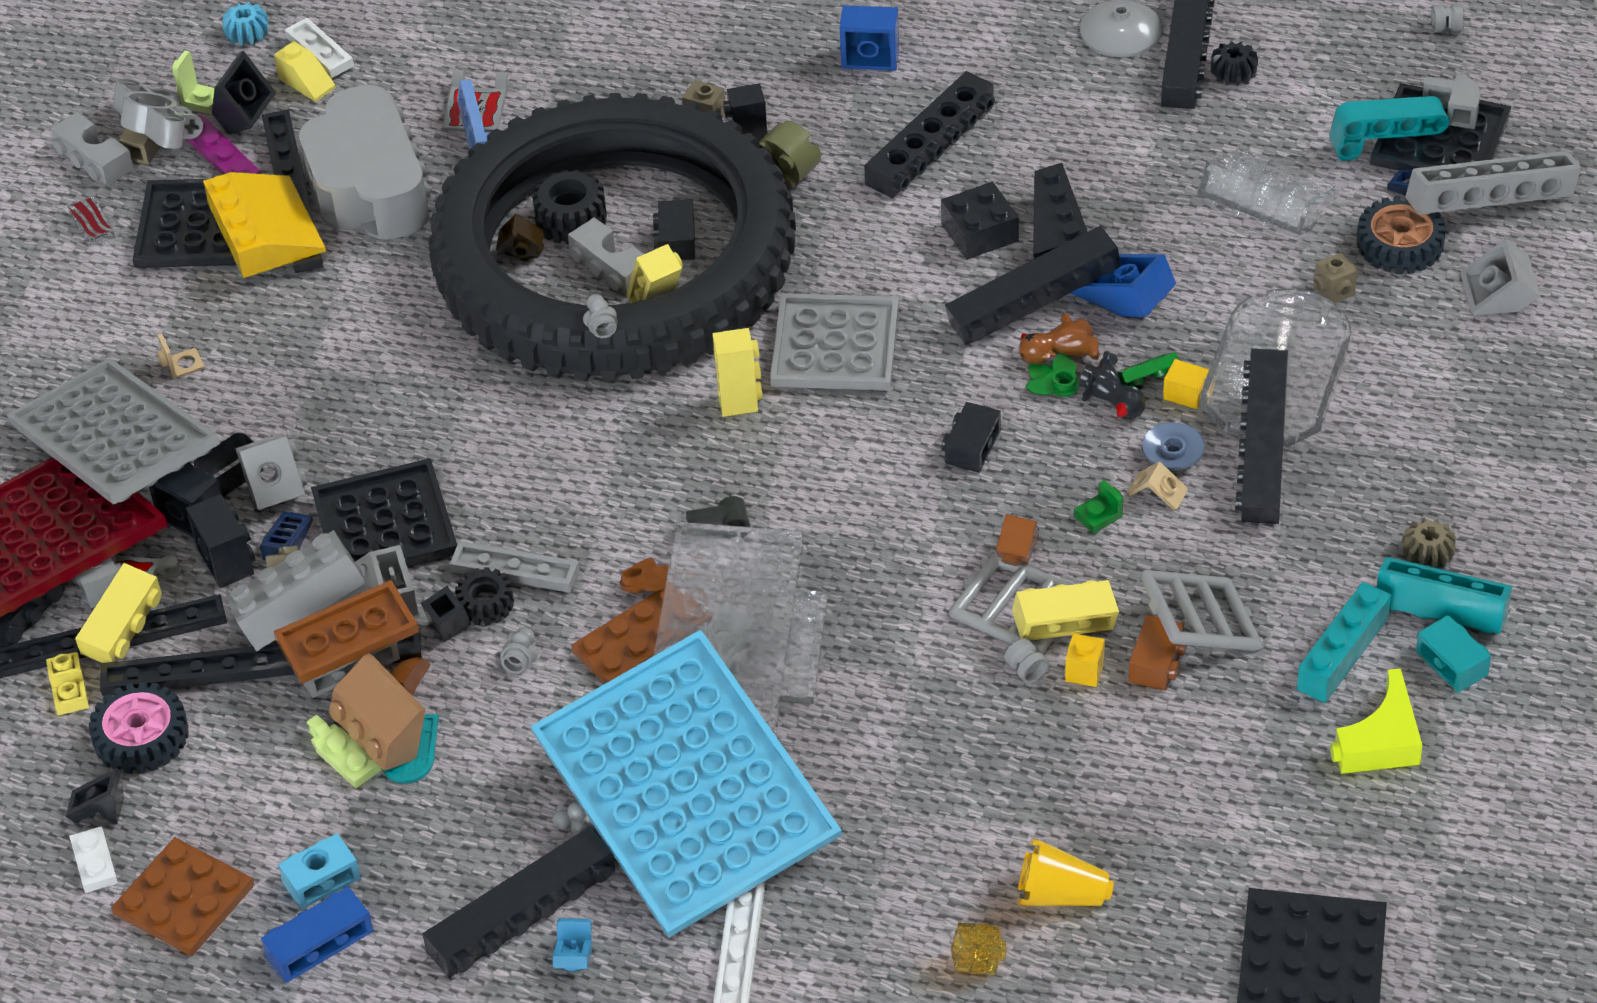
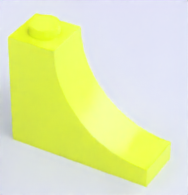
[1330,668,1423,774]

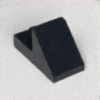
[66,768,124,824]

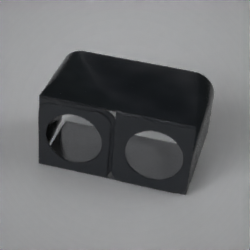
[193,433,264,497]

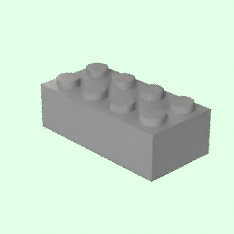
[226,530,366,651]

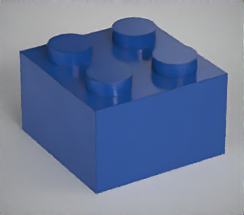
[839,5,900,71]

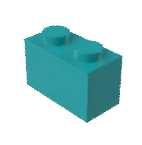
[1416,615,1491,693]

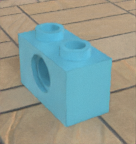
[278,833,361,910]

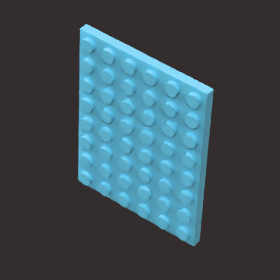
[531,630,842,938]

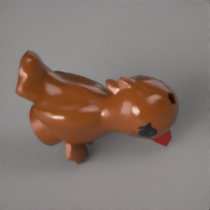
[1019,313,1100,364]

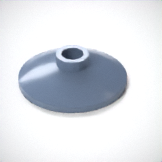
[1142,422,1205,470]

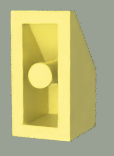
[274,41,336,102]

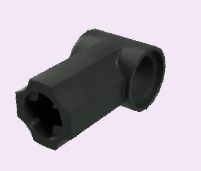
[685,496,750,538]

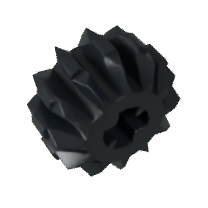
[1210,40,1258,86]

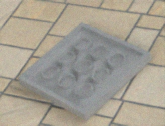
[770,293,899,391]

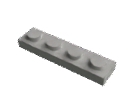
[450,541,580,593]

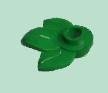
[1025,353,1079,397]

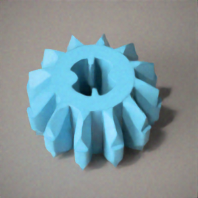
[222,2,269,46]

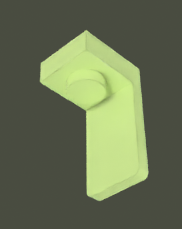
[172,51,214,115]

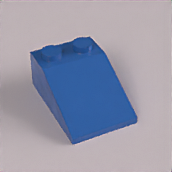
[1071,254,1176,318]

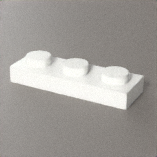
[285,18,354,78]

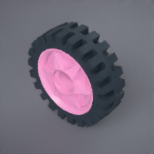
[89,682,189,774]

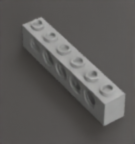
[1405,151,1581,214]

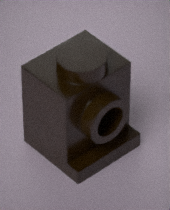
[496,214,544,261]

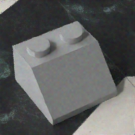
[1460,238,1541,316]

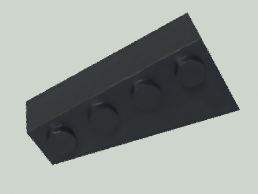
[1033,163,1088,259]

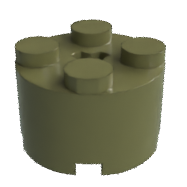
[759,121,821,190]

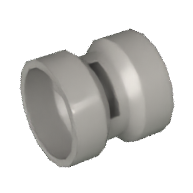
[1431,4,1463,33]
[1004,638,1049,684]

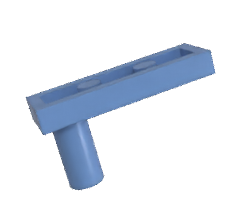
[457,80,490,149]

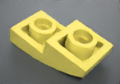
[46,652,89,716]

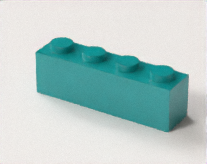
[1376,557,1513,634]
[1297,582,1391,703]

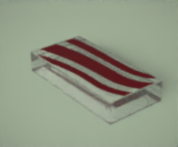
[67,196,115,247]

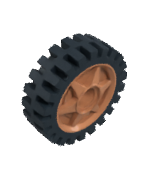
[1357,196,1446,274]

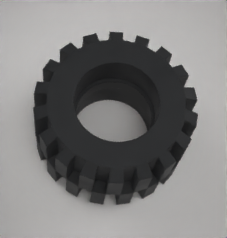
[532,170,607,244]

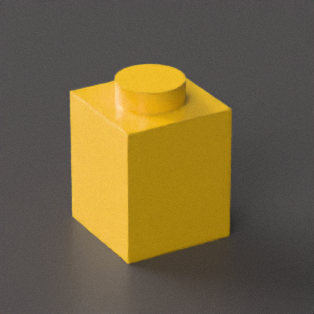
[1163,359,1212,409]
[1065,633,1105,687]

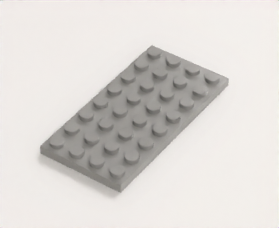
[7,358,220,505]

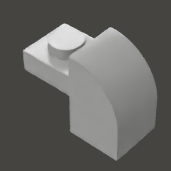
[1423,73,1480,129]

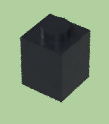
[421,586,471,642]

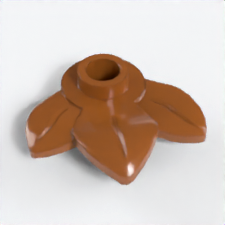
[620,557,680,594]

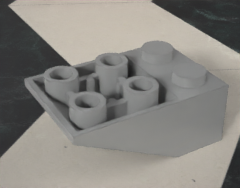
[329,545,419,616]

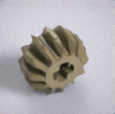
[1402,517,1456,568]

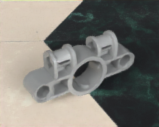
[113,78,203,149]

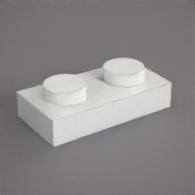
[69,826,118,893]

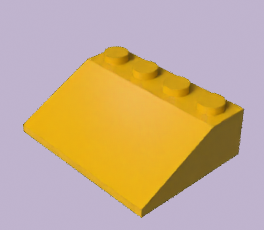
[203,172,326,278]

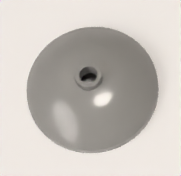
[1079,0,1162,57]

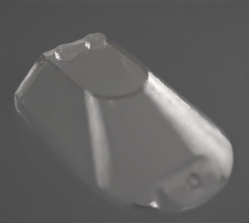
[1200,288,1351,447]

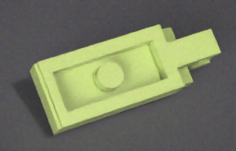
[306,715,382,789]

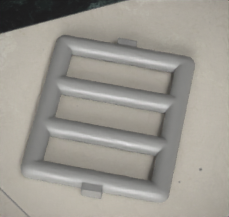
[949,552,1073,654]
[1140,570,1262,651]

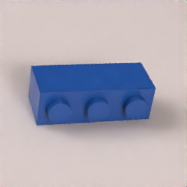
[261,887,374,983]

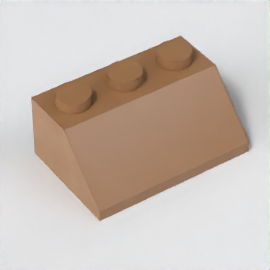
[329,653,426,771]

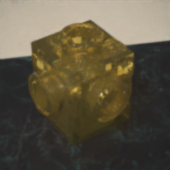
[950,922,1006,975]

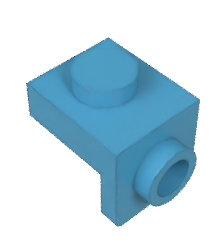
[553,918,592,971]

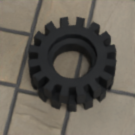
[455,567,514,626]

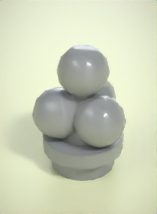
[583,294,618,338]
[500,628,538,674]
[552,801,598,835]

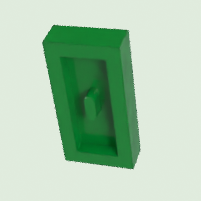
[1117,352,1179,386]

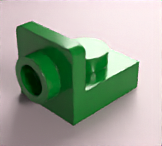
[1074,480,1124,534]

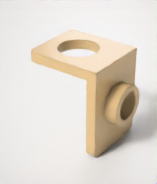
[156,333,204,379]
[1126,461,1188,510]

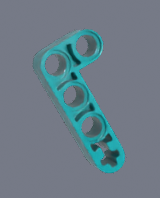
[1329,96,1450,161]

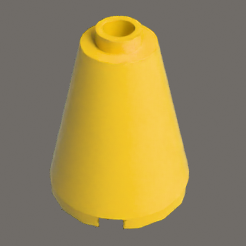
[1017,838,1114,906]

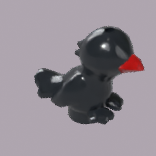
[1079,351,1146,419]

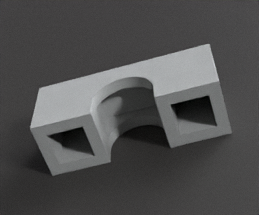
[51,112,134,186]
[568,217,644,296]

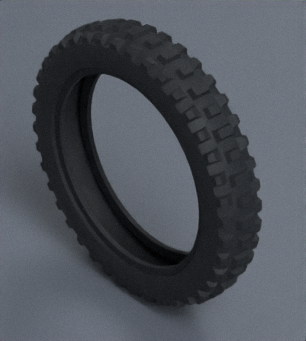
[429,93,796,381]

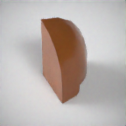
[389,657,430,695]

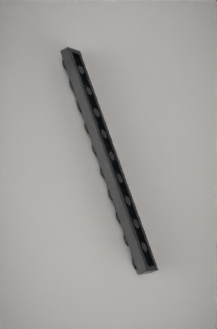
[100,628,422,696]

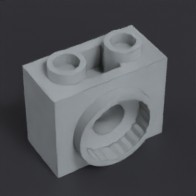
[235,433,307,510]

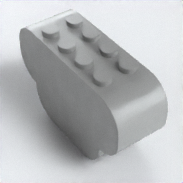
[299,85,431,240]

